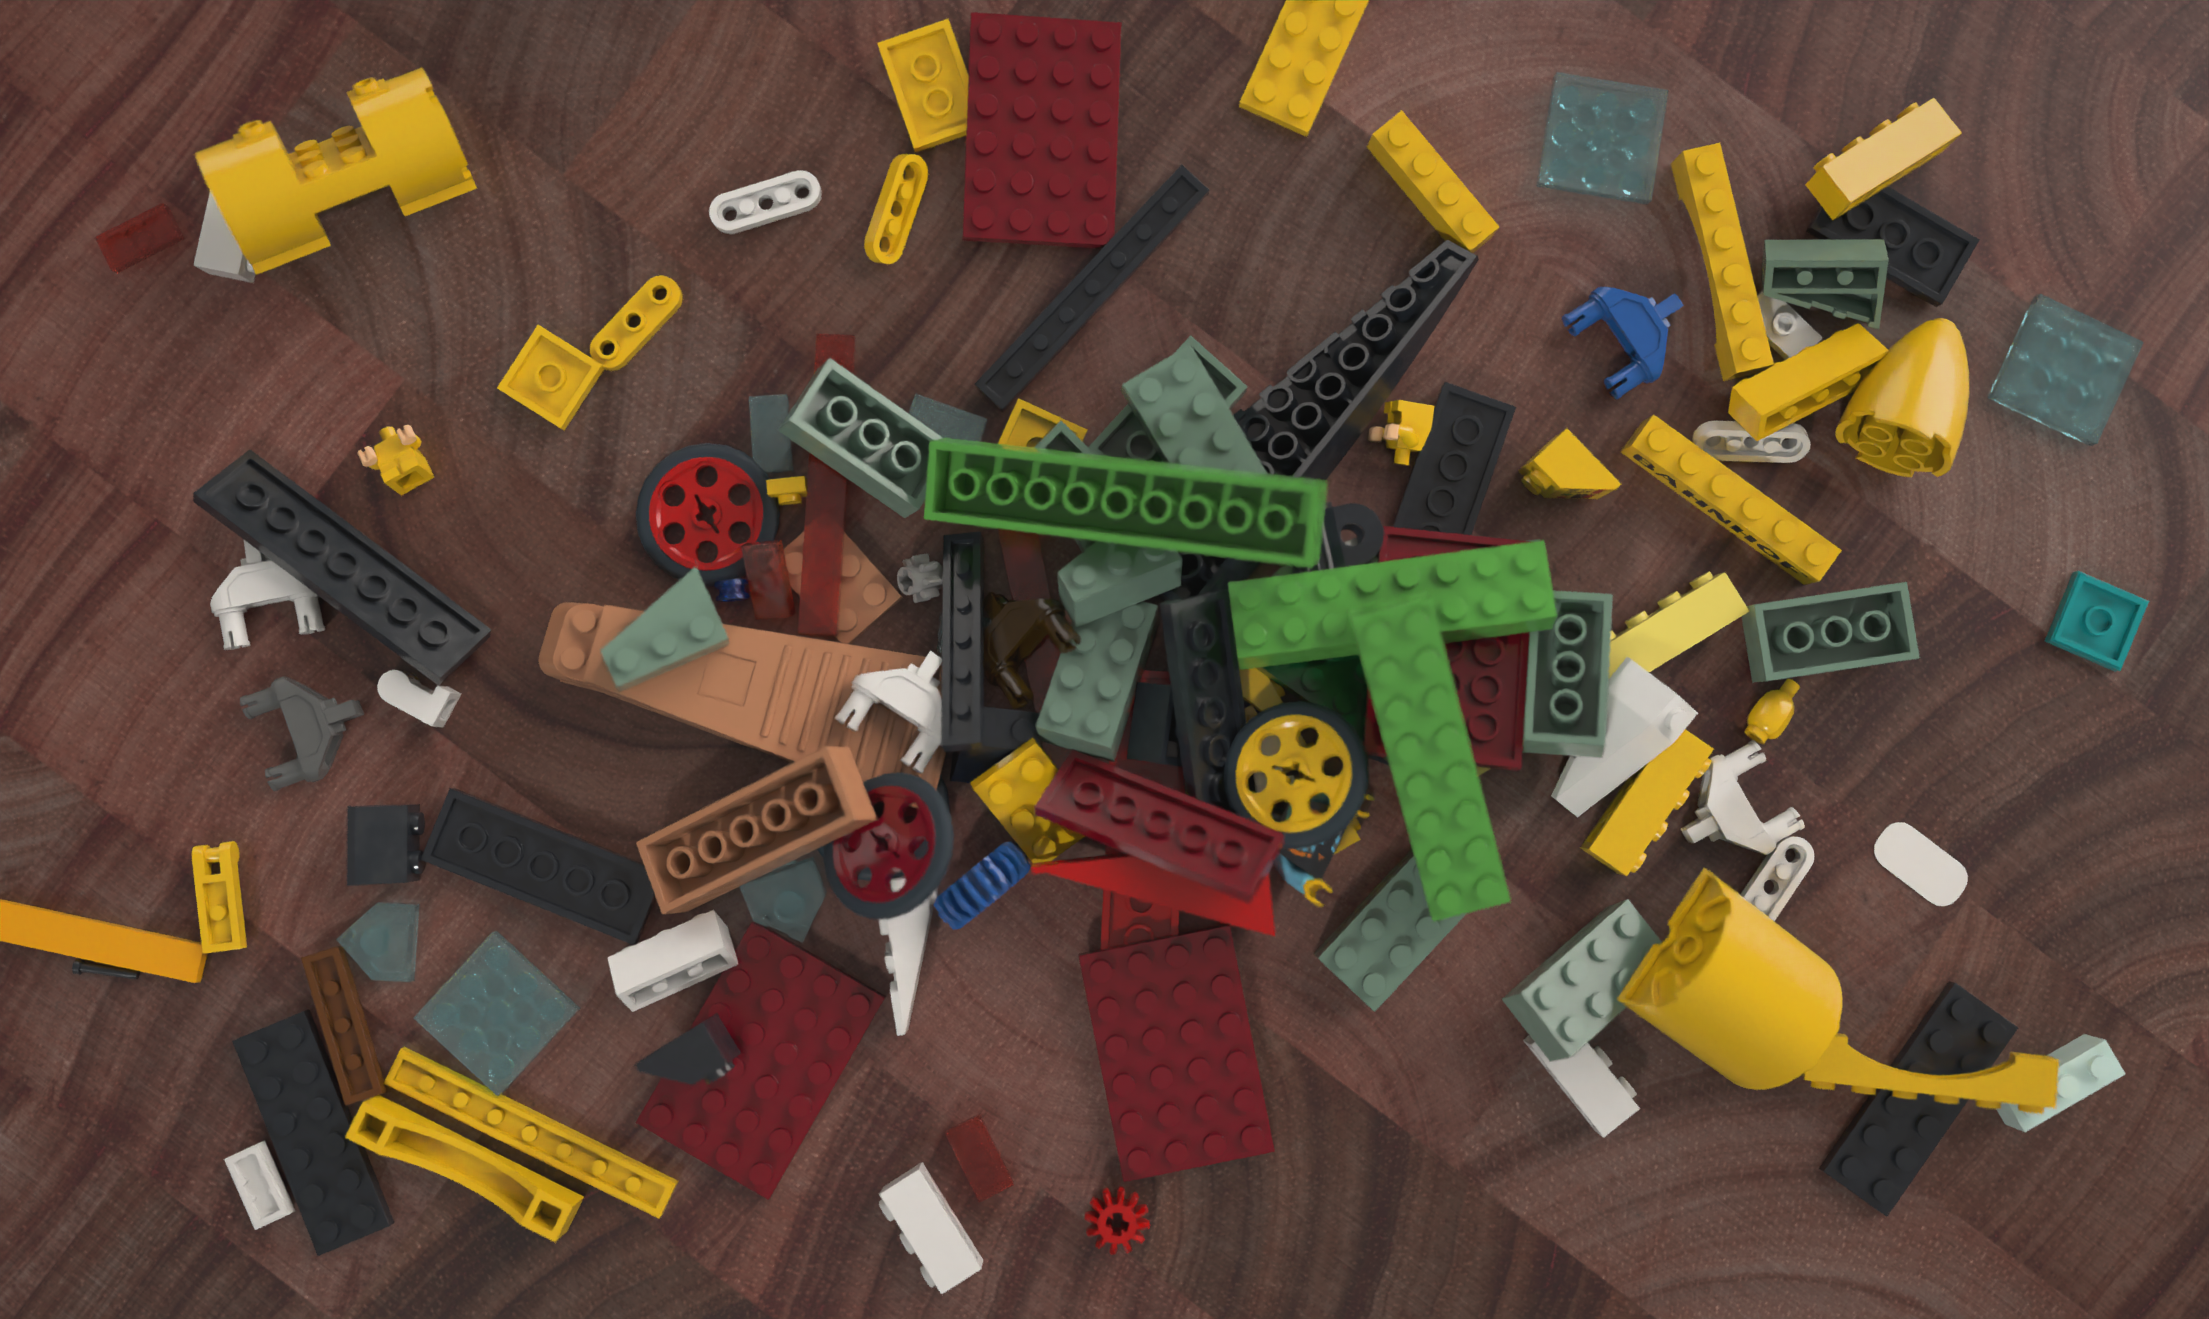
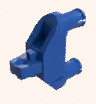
[1562,287,1684,400]

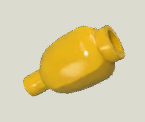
[1744,679,1800,744]

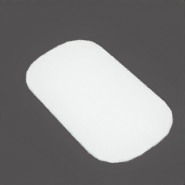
[1874,822,1968,906]

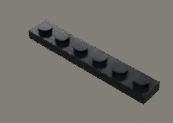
[941,531,984,752]

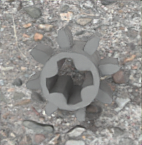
[897,553,943,603]

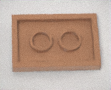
[769,512,903,644]

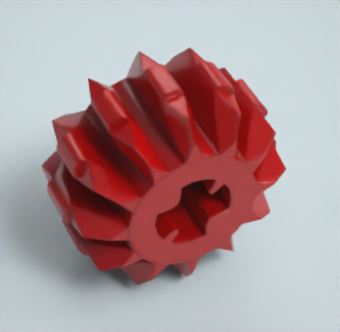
[1084,1186,1150,1255]

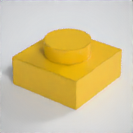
[766,476,811,505]

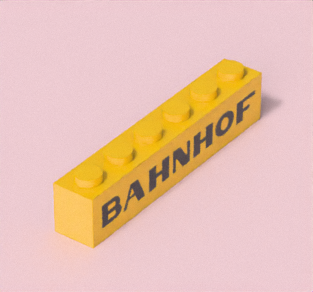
[1620,414,1842,585]

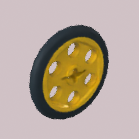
[1223,701,1369,849]

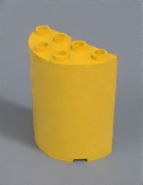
[1617,868,1842,1090]

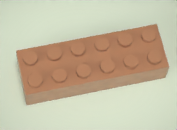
[636,746,877,914]

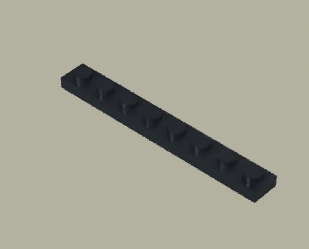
[975,165,1209,412]

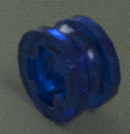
[714,579,750,602]

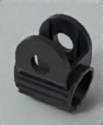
[1291,502,1384,574]

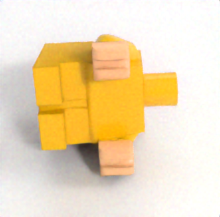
[1367,400,1435,466]
[358,425,434,496]

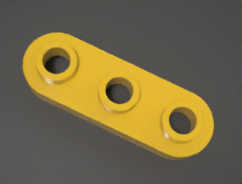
[864,154,928,264]
[590,276,683,371]

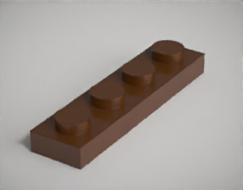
[301,945,387,1106]

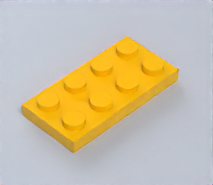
[1239,0,1369,137]

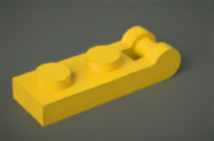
[192,841,247,954]

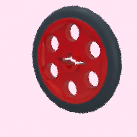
[636,443,780,586]

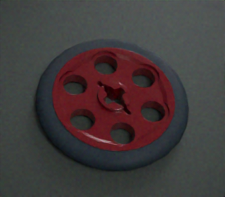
[823,773,954,920]

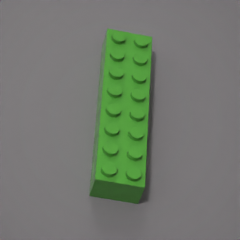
[1228,540,1557,670]
[1348,589,1511,922]

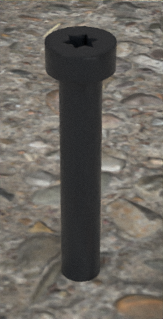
[72,959,140,979]

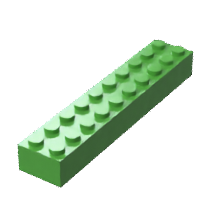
[924,438,1328,567]

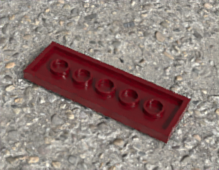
[1035,749,1285,904]

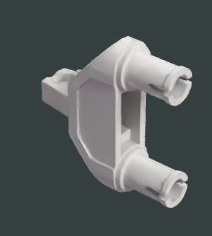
[210,540,325,650]
[835,651,942,774]
[1681,740,1805,855]

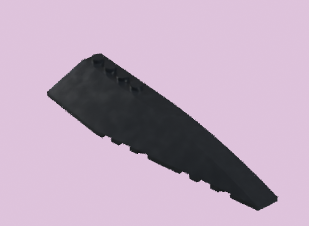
[1157,240,1479,602]

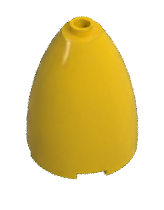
[1835,318,1969,478]

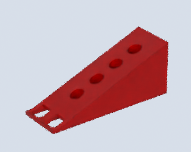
[1031,853,1275,937]

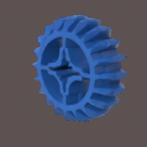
[933,841,1031,929]

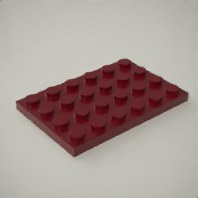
[962,12,1121,248]
[1363,526,1530,771]
[636,920,886,1200]
[1078,924,1275,1182]

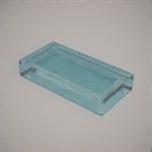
[749,394,793,473]
[908,394,988,442]

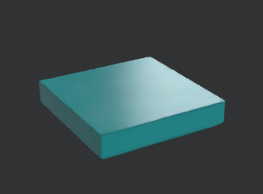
[2045,571,2149,671]

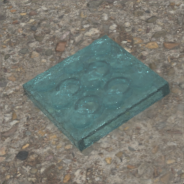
[1536,72,1669,205]
[1988,294,2144,446]
[414,931,581,1096]

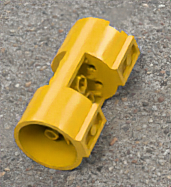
[195,68,477,275]

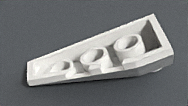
[1551,657,1698,817]
[879,876,938,1036]

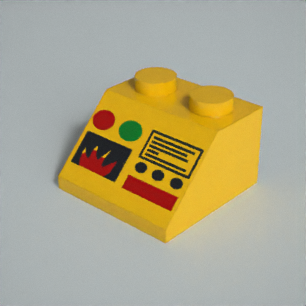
[1518,428,1621,499]

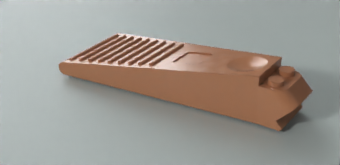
[539,602,946,810]

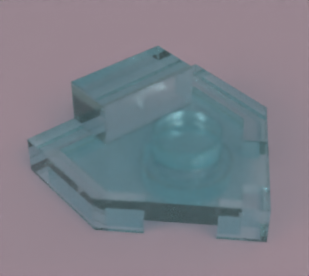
[740,857,826,943]
[336,902,419,982]

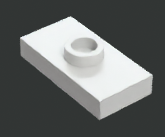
[1757,290,1823,360]
[224,1140,295,1230]

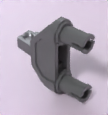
[240,676,364,791]

